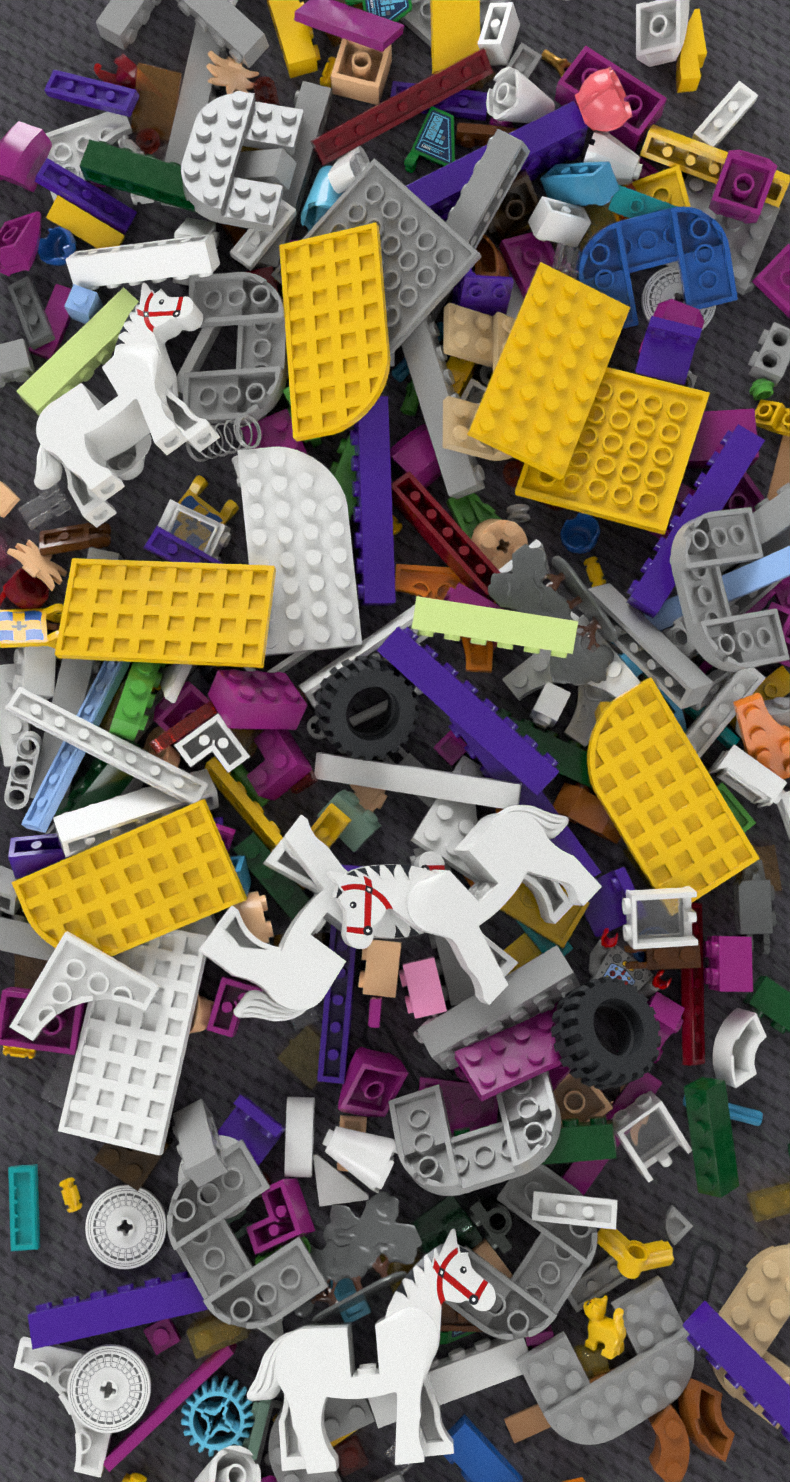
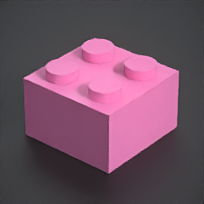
[399,956,447,1019]

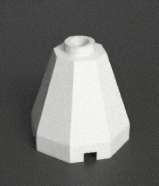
[583,130,643,185]

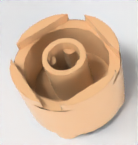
[471,519,528,570]
[233,891,274,943]

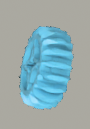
[181,1375,255,1457]

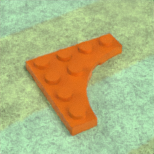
[395,564,496,673]
[733,692,790,780]

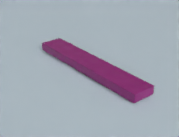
[561,1072,662,1196]
[103,1339,237,1472]

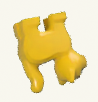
[583,1295,626,1359]

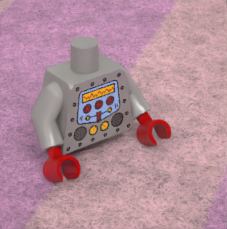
[589,928,672,998]

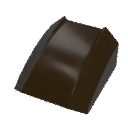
[486,169,539,243]

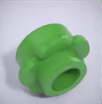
[749,378,774,401]

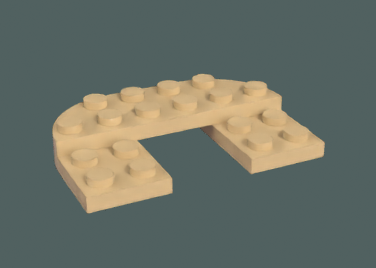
[443,303,515,461]
[709,1243,790,1429]

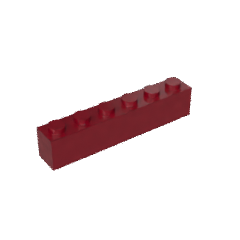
[391,471,501,602]

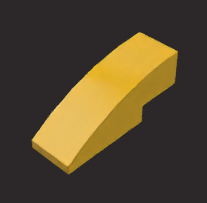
[676,9,707,93]

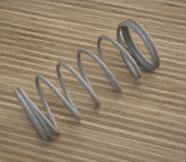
[186,415,261,462]

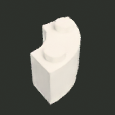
[713,1008,767,1088]

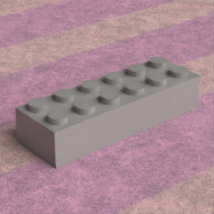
[417,945,581,1070]

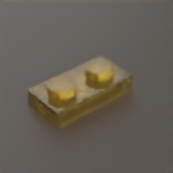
[746,1182,790,1222]

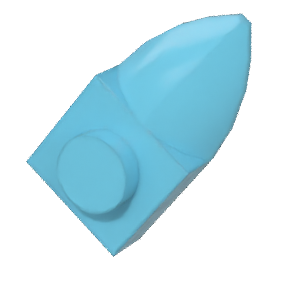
[331,1278,371,1323]

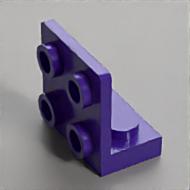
[451,269,514,316]
[635,316,702,386]
[584,867,647,937]
[218,1094,286,1166]

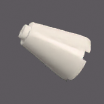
[486,67,555,123]
[322,1126,398,1193]
[194,1446,261,1482]

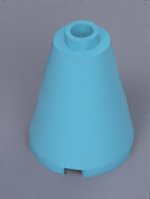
[301,165,345,232]

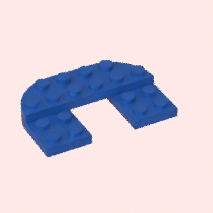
[577,207,738,329]

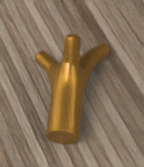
[541,49,572,77]

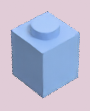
[64,284,103,324]

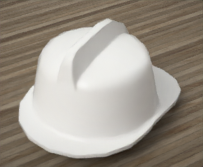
[105,434,151,481]

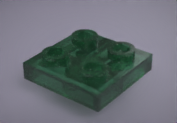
[409,1196,484,1254]

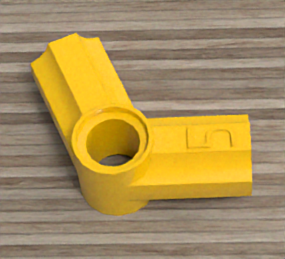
[597,1228,674,1279]

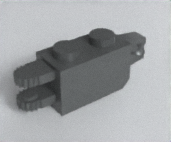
[732,860,776,954]

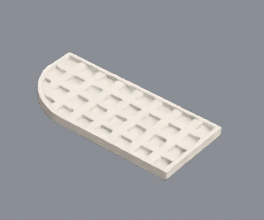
[237,447,362,656]
[58,930,208,1155]

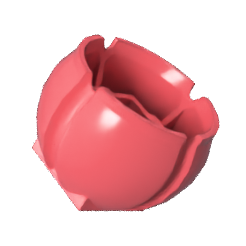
[575,67,632,132]

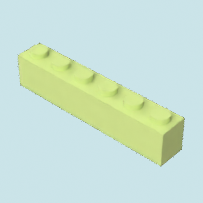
[16,287,139,416]
[412,596,578,658]

